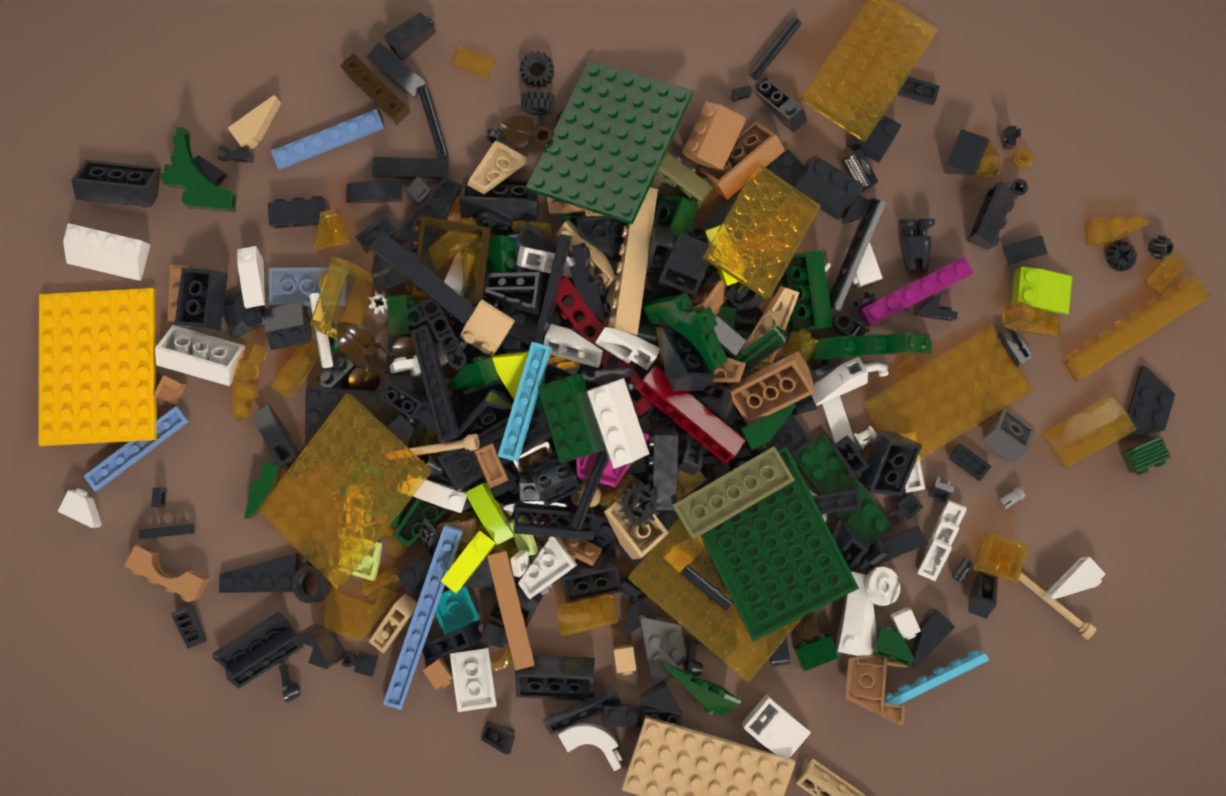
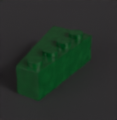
[392,473,455,546]

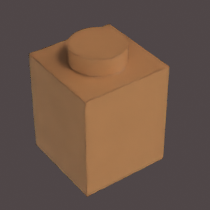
[423,657,453,690]

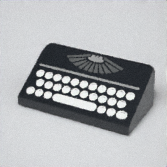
[841,149,878,193]

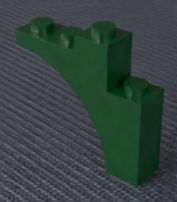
[161,127,237,213]
[643,292,728,371]

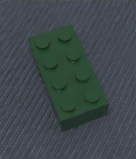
[538,374,604,463]

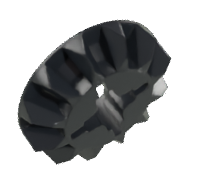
[1106,241,1138,271]

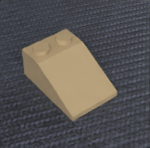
[604,498,668,559]

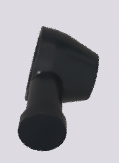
[684,640,703,676]
[279,665,301,703]

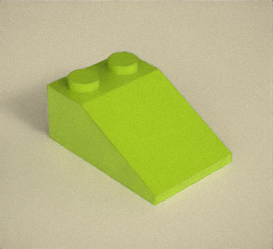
[1010,267,1072,314]

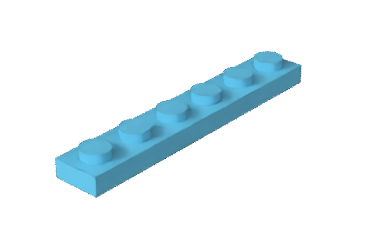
[498,342,552,462]
[884,650,989,705]

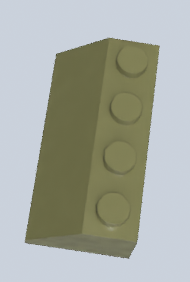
[655,152,713,209]

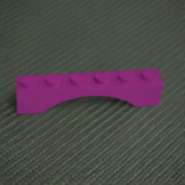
[858,257,974,327]

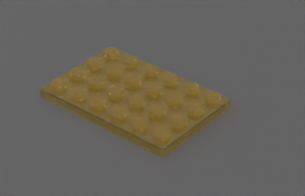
[703,163,821,300]

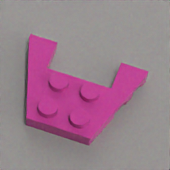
[577,433,650,487]

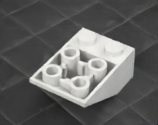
[741,694,811,758]

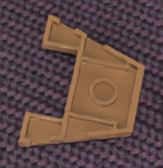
[845,654,907,726]

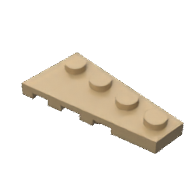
[740,286,800,364]

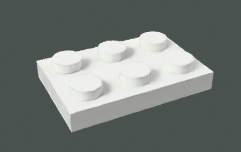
[450,647,497,712]

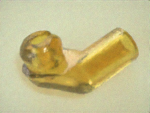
[492,647,513,673]

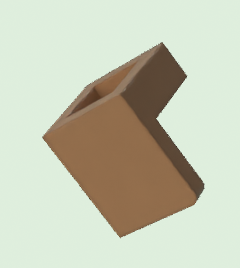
[154,375,187,405]

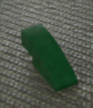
[244,462,283,519]

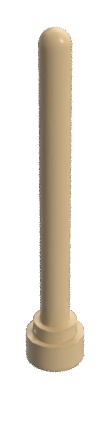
[387,434,479,459]
[1016,572,1097,640]

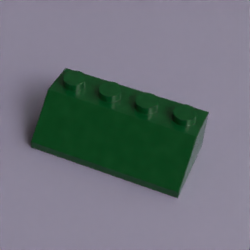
[778,250,833,333]

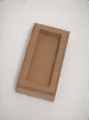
[474,443,508,488]

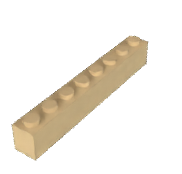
[608,188,658,336]

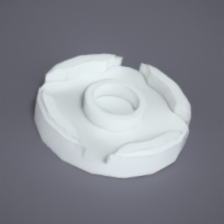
[864,567,900,606]

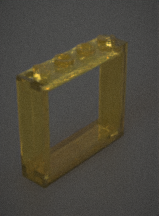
[310,256,375,339]

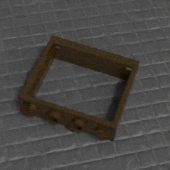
[406,216,490,307]

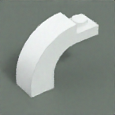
[558,722,623,771]

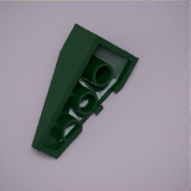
[660,661,741,715]

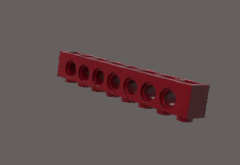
[556,276,655,417]

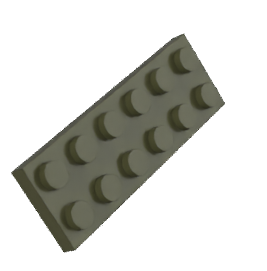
[672,446,795,540]

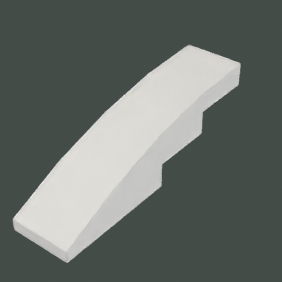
[917,500,967,581]

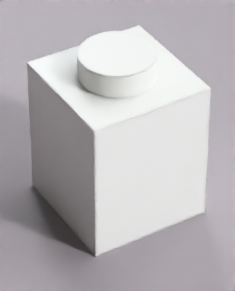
[890,608,920,640]

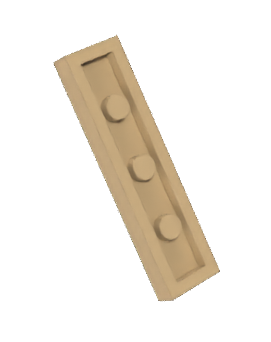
[796,759,866,796]

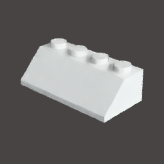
[63,223,150,281]
[155,325,245,386]
[586,378,649,468]

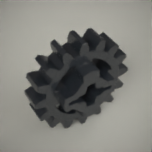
[617,482,661,526]

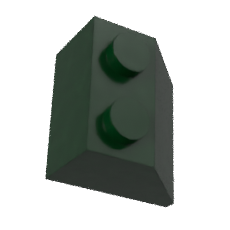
[652,194,698,237]

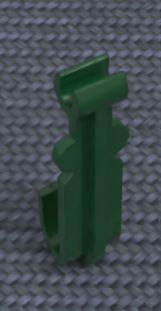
[722,326,788,386]

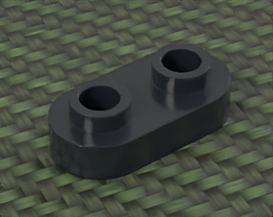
[477,211,514,236]

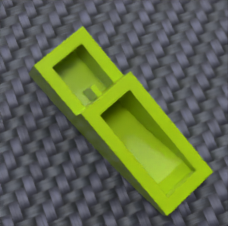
[466,483,515,545]

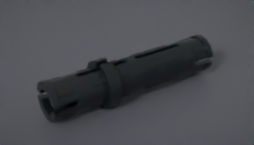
[680,564,734,612]

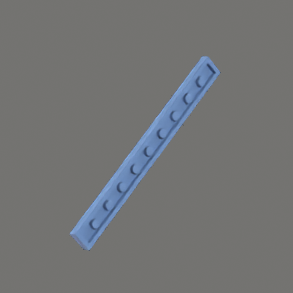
[383,524,463,710]

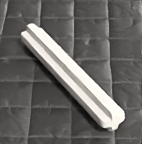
[309,293,333,368]

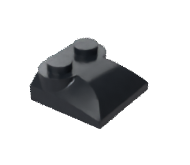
[223,291,265,339]

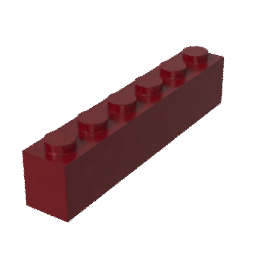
[635,365,745,464]

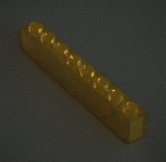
[1062,277,1210,381]

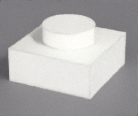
[511,549,530,577]

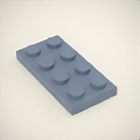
[268,267,347,306]

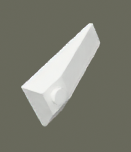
[835,571,877,656]

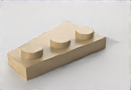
[467,140,528,194]

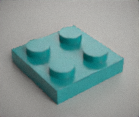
[435,587,480,635]

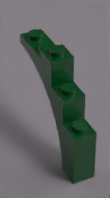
[804,332,932,361]

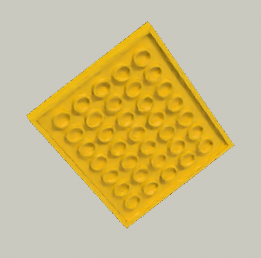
[39,288,157,446]

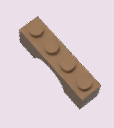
[124,544,209,602]

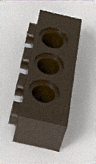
[340,53,410,125]

